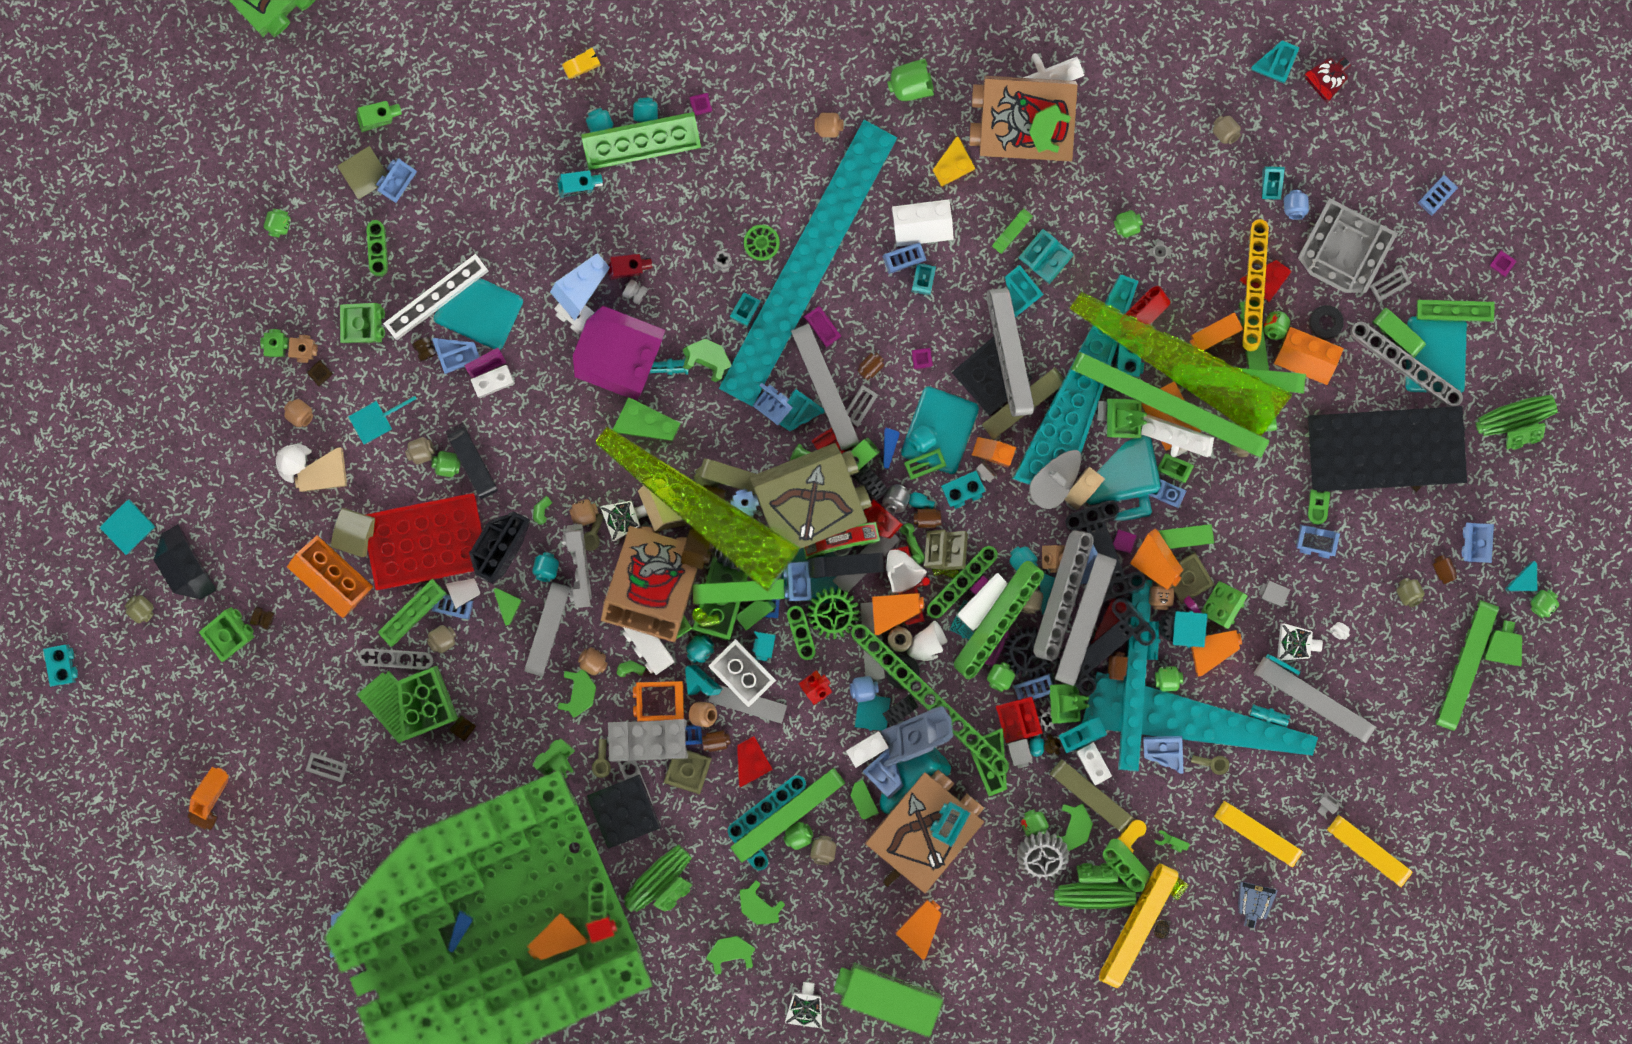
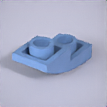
[1147,479,1186,509]

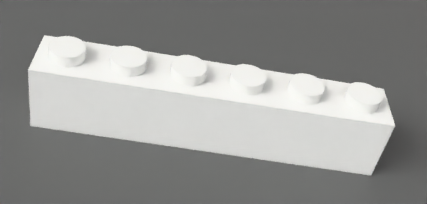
[383,254,489,340]

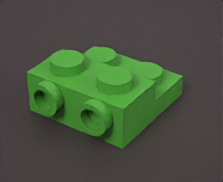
[340,303,385,343]
[199,607,255,662]

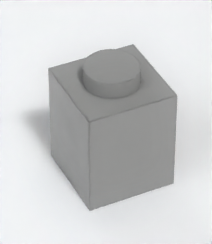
[1259,581,1290,607]
[1007,738,1032,769]

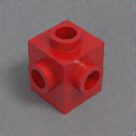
[798,670,832,705]

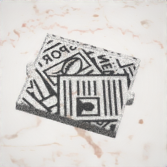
[142,850,185,892]

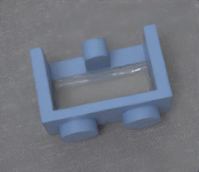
[1296,524,1340,559]

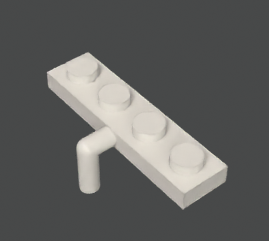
[1024,54,1084,81]
[1141,415,1214,457]

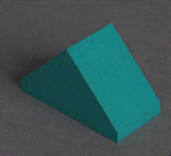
[1262,166,1285,200]
[911,263,936,296]
[730,292,761,327]
[1505,561,1537,591]

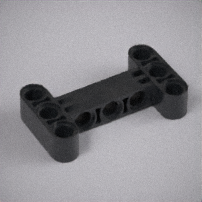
[1065,500,1145,605]
[1054,597,1156,695]

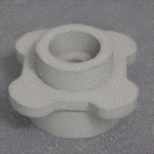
[1149,240,1172,264]

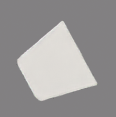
[446,578,480,608]

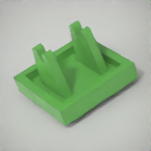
[1107,399,1147,438]
[1201,581,1247,629]
[1050,684,1089,724]
[532,739,575,778]

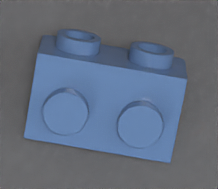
[376,158,417,203]
[753,383,792,425]
[1462,523,1494,563]
[783,562,811,601]

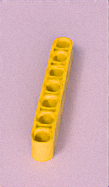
[1242,219,1269,351]
[1099,864,1178,988]

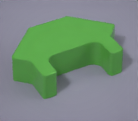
[1029,104,1071,153]
[992,208,1033,254]
[683,339,731,382]
[558,669,596,718]
[1056,804,1093,851]
[740,880,785,925]
[706,936,755,975]

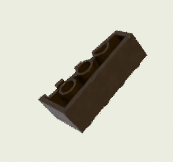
[680,484,726,569]

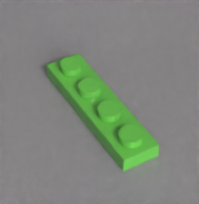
[1416,300,1495,322]
[378,579,447,647]

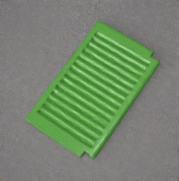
[357,671,402,744]

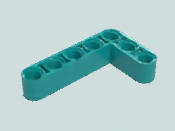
[727,775,806,870]

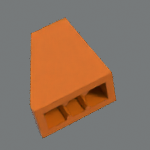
[1189,312,1243,353]
[972,437,1016,468]
[1130,529,1183,590]
[872,593,924,635]
[1191,630,1242,677]
[189,767,229,820]
[895,899,942,960]
[527,913,588,960]

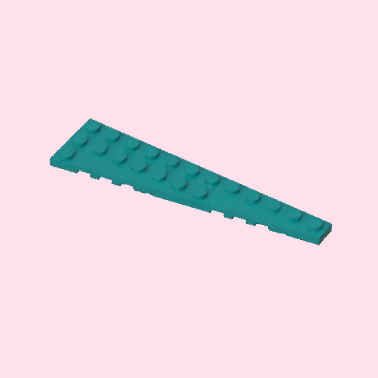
[1012,274,1139,485]
[1082,672,1318,756]

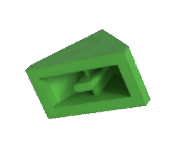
[1158,453,1194,484]
[493,588,522,626]

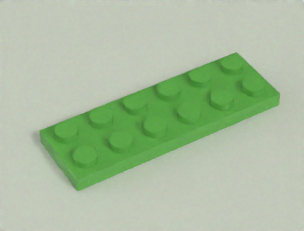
[581,112,701,170]

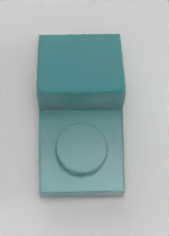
[685,665,723,696]

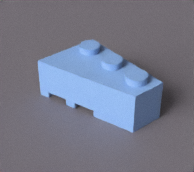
[550,253,610,321]

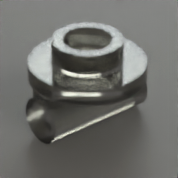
[1153,919,1171,940]

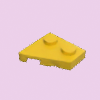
[933,137,975,187]

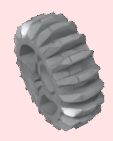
[1017,831,1069,881]

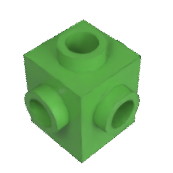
[260,329,289,357]

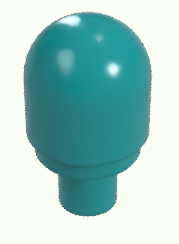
[909,492,935,509]
[1029,734,1044,757]

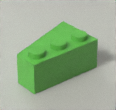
[612,398,681,441]
[967,728,1007,797]

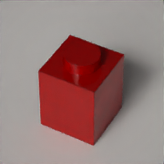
[586,917,617,943]

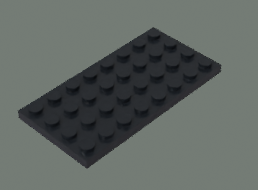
[1308,406,1467,492]

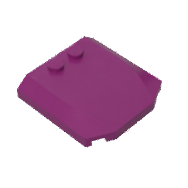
[572,305,665,401]

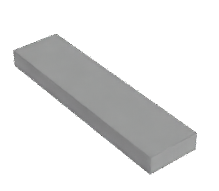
[833,534,900,592]
[860,602,885,679]
[708,685,787,724]

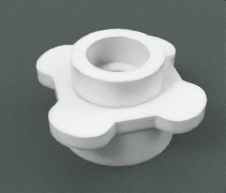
[1330,622,1350,640]

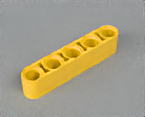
[1214,801,1303,868]
[1327,815,1413,887]

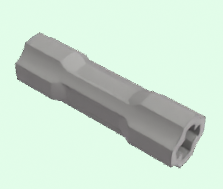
[714,250,732,273]

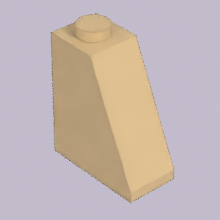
[295,447,347,492]
[1065,467,1104,510]
[638,479,694,532]

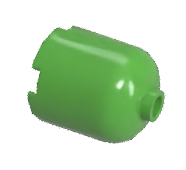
[888,58,934,102]

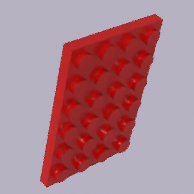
[365,493,482,591]

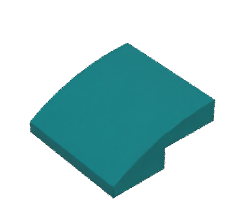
[1018,229,1074,284]
[100,499,156,555]

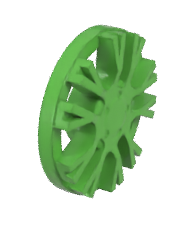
[744,225,780,261]

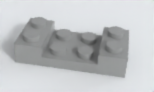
[562,524,592,608]
[608,719,688,762]

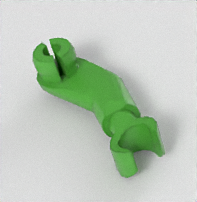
[900,523,925,565]

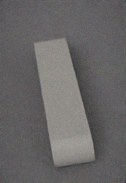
[525,582,571,677]

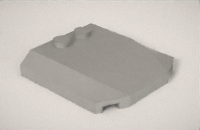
[1298,198,1398,293]

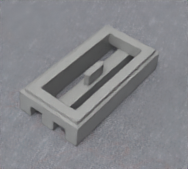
[1369,267,1412,302]
[846,385,878,427]
[305,752,348,783]

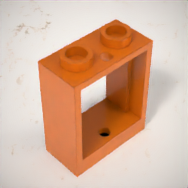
[633,681,684,721]

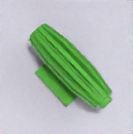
[1475,395,1558,450]
[624,845,692,912]
[1054,863,1136,909]

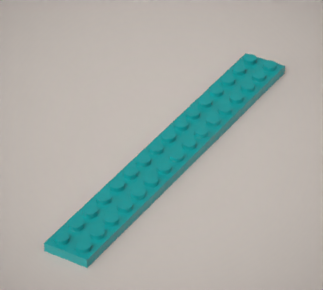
[719,120,897,407]

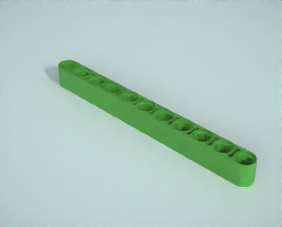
[1071,352,1269,458]
[851,624,1009,776]

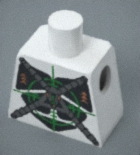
[601,501,648,541]
[1277,624,1323,660]
[785,982,822,1028]

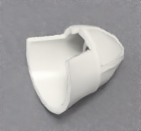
[276,444,311,483]
[886,550,927,594]
[907,621,947,661]

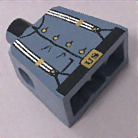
[1238,881,1277,928]

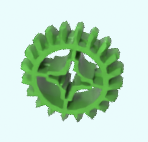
[807,587,859,639]

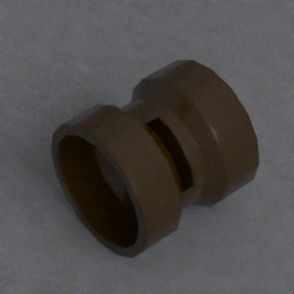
[412,336,437,362]
[250,606,275,630]

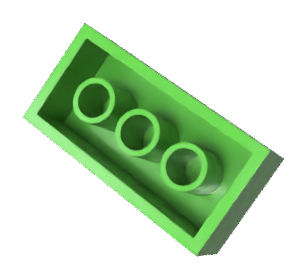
[693,555,750,641]

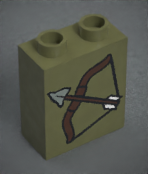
[750,443,872,556]

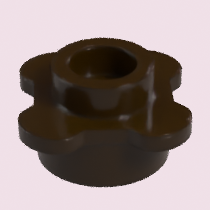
[1044,734,1061,755]

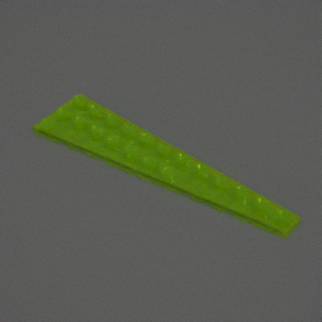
[1069,292,1292,436]
[595,427,800,592]

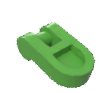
[1308,489,1330,525]

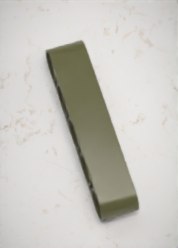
[982,367,1064,440]
[698,458,756,494]
[1049,759,1134,833]

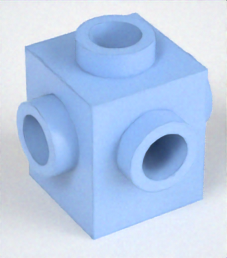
[730,489,759,518]

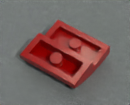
[996,696,1043,743]

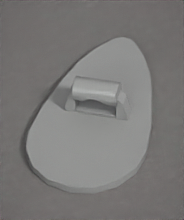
[1029,450,1081,509]

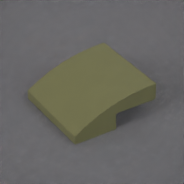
[337,146,387,200]
[331,508,375,557]
[924,529,968,570]

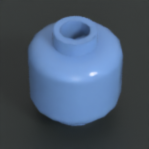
[1284,190,1309,220]
[850,676,879,702]

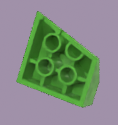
[398,666,458,742]

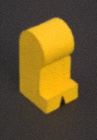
[562,48,601,79]
[1117,820,1146,853]

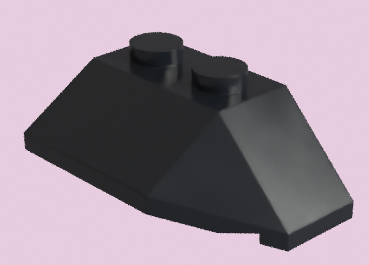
[469,511,530,584]
[154,524,217,600]

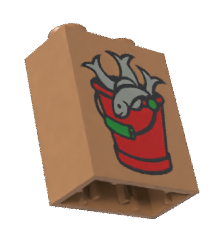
[969,76,1078,161]
[601,526,699,642]

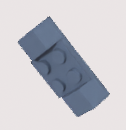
[881,706,953,767]

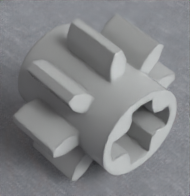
[1038,707,1055,731]

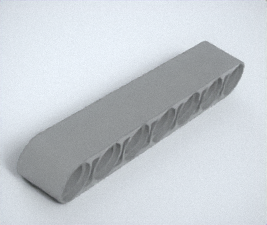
[986,288,1034,417]
[1350,322,1463,407]
[791,324,860,451]
[1034,530,1093,661]
[1055,553,1117,686]
[1254,657,1376,743]

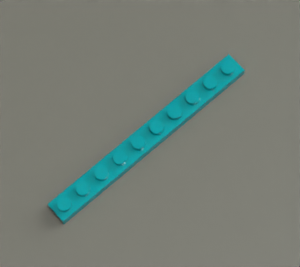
[1118,578,1152,772]

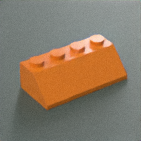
[287,535,373,618]

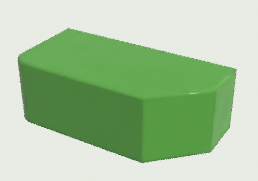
[737,600,776,630]
[850,779,879,819]

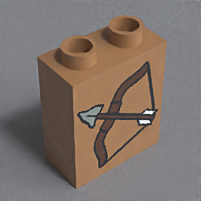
[865,770,984,893]

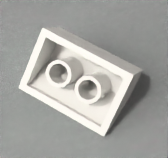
[892,200,953,247]
[956,573,1008,631]
[623,627,675,675]
[708,639,776,708]

